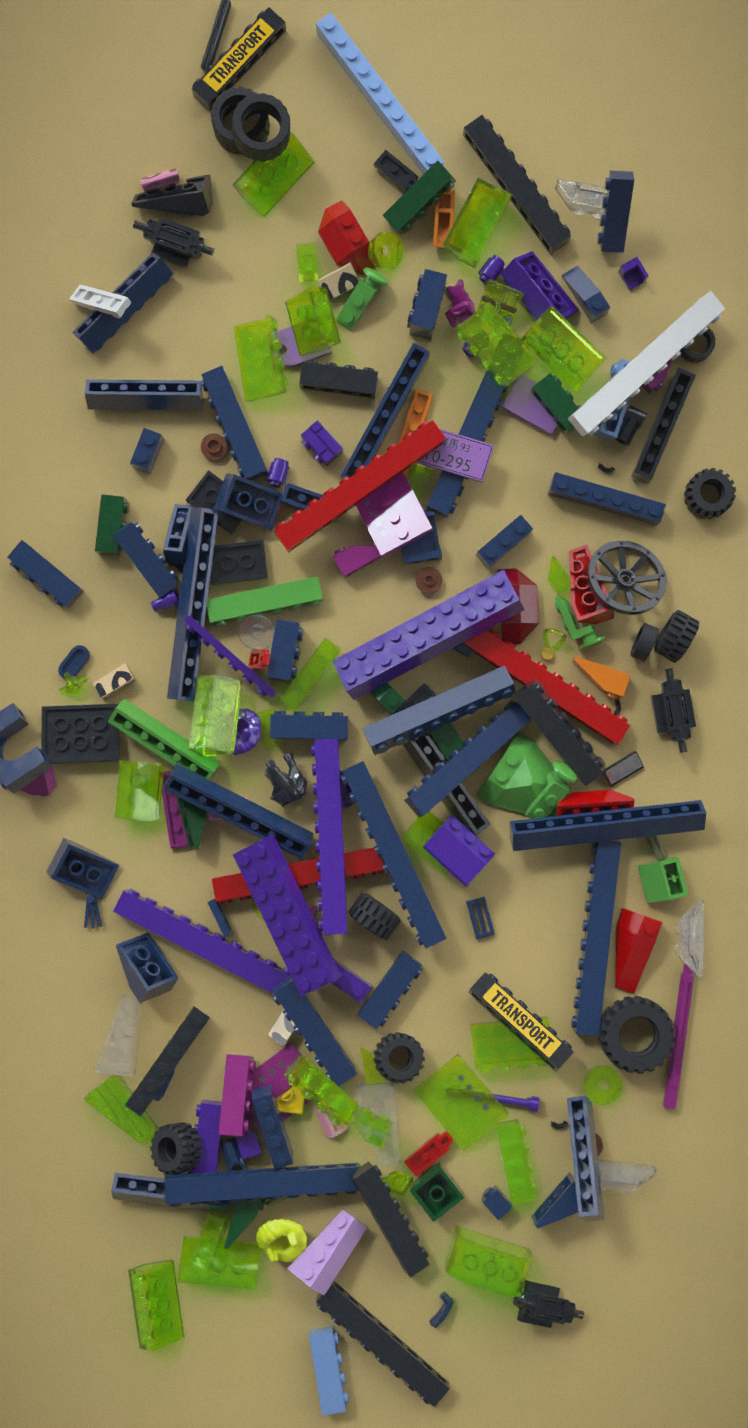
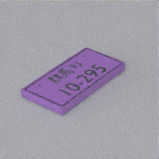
[417,429,494,483]

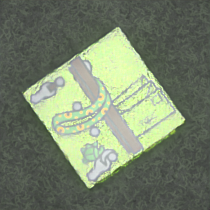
[476,279,524,330]

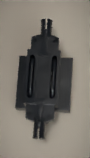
[133,219,215,268]
[650,668,696,753]
[513,1280,584,1328]

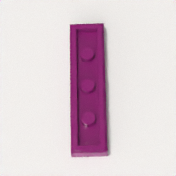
[159,771,189,849]

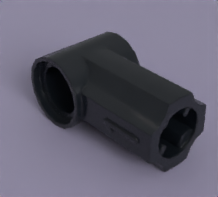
[615,405,647,446]

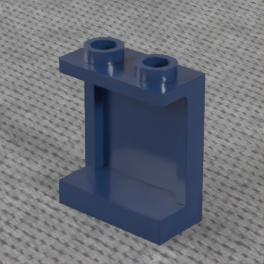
[401,510,442,565]

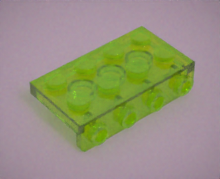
[456,302,538,388]
[233,315,288,402]
[470,1016,549,1072]

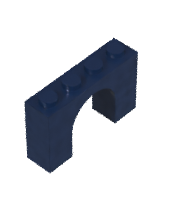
[0,703,53,793]

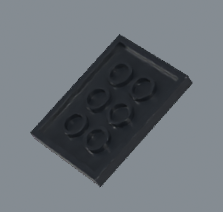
[41,704,120,764]

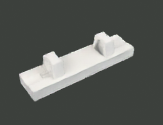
[69,285,132,318]

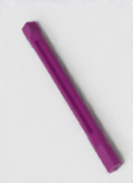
[663,962,695,1109]

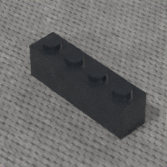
[299,360,378,399]

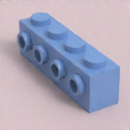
[592,359,630,441]

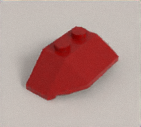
[318,200,379,275]
[557,789,635,816]

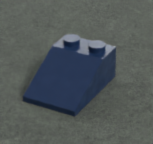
[213,473,283,530]
[46,838,119,899]
[116,933,178,1003]
[531,1172,578,1229]

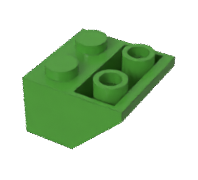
[638,856,688,903]

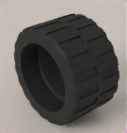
[211,87,270,155]
[232,93,291,162]

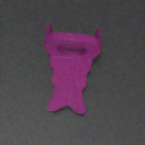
[445,279,476,328]

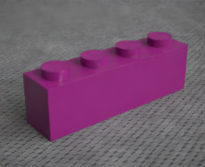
[219,1054,256,1137]

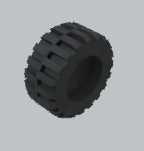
[598,996,676,1074]

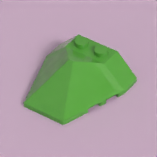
[476,731,571,817]

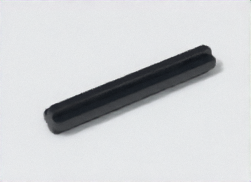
[201,0,231,71]

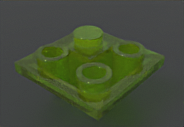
[351,1107,394,1148]

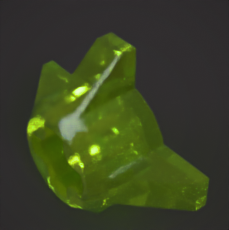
[59,672,89,696]

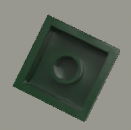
[409,1161,464,1222]

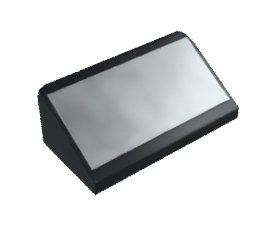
[604,751,644,787]

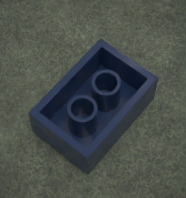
[407,269,447,340]
[267,619,304,683]

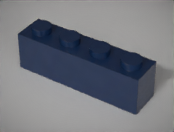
[597,170,635,253]
[113,521,178,598]
[7,540,84,608]
[270,711,348,740]
[358,950,422,1029]
[252,1084,293,1169]

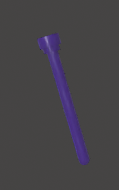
[446,1087,539,1113]

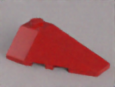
[569,545,614,625]
[615,908,662,993]

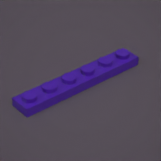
[183,614,277,698]

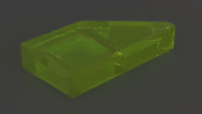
[547,555,570,595]
[360,1047,385,1084]
[381,1171,414,1196]

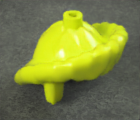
[256,1219,307,1263]

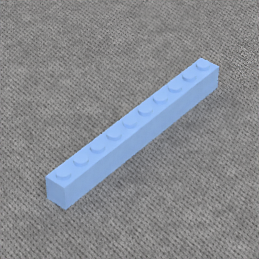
[316,13,444,174]

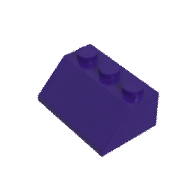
[422,815,495,887]

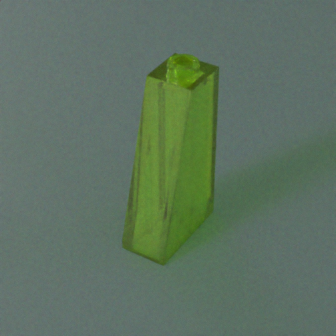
[83,1072,158,1144]

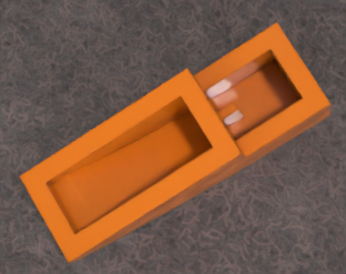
[433,190,455,249]

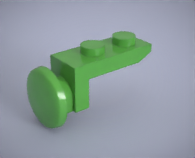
[336,267,388,330]
[555,596,606,650]
[525,761,577,819]

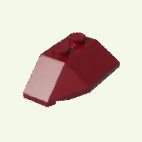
[497,568,539,645]

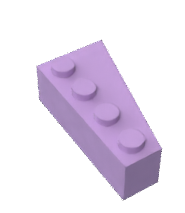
[287,1210,367,1295]

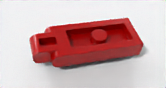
[248,649,271,670]
[404,1131,454,1177]

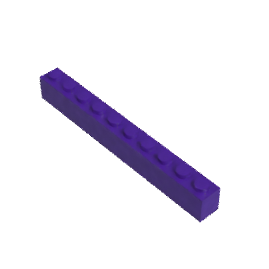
[311,738,348,935]
[113,888,291,994]

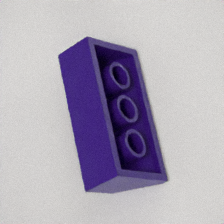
[500,251,579,332]

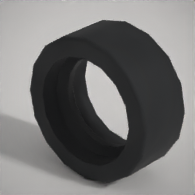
[679,326,716,362]
[630,623,659,662]

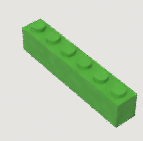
[206,576,323,627]
[108,699,221,780]

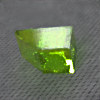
[296,242,318,282]

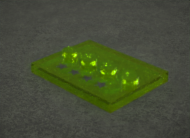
[413,1053,508,1151]

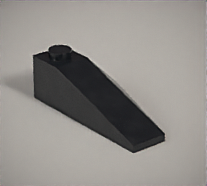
[131,174,213,216]

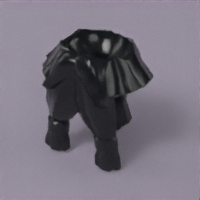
[265,753,307,807]

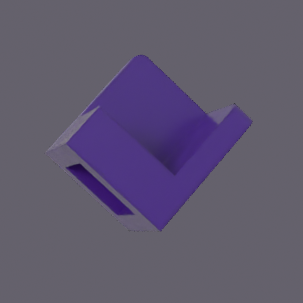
[618,257,649,290]
[236,1130,263,1159]

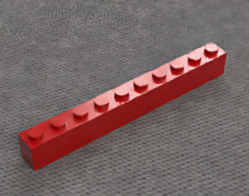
[274,420,446,553]
[462,630,631,745]
[212,847,385,904]

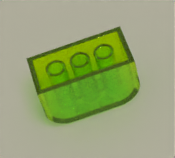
[445,1225,533,1297]

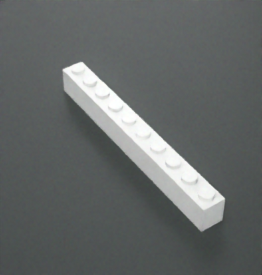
[568,291,725,436]

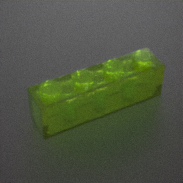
[280,638,341,711]
[284,1055,360,1126]
[495,1119,537,1205]

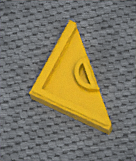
[276,1077,307,1115]

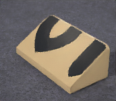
[317,263,359,301]
[93,663,135,699]
[268,1009,295,1047]

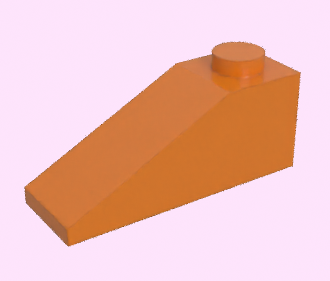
[572,656,630,700]

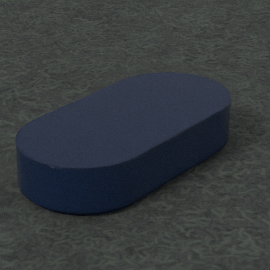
[58,645,90,680]

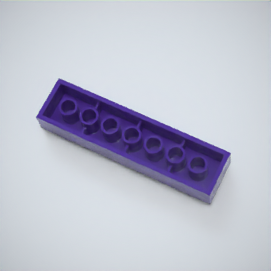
[233,835,342,997]

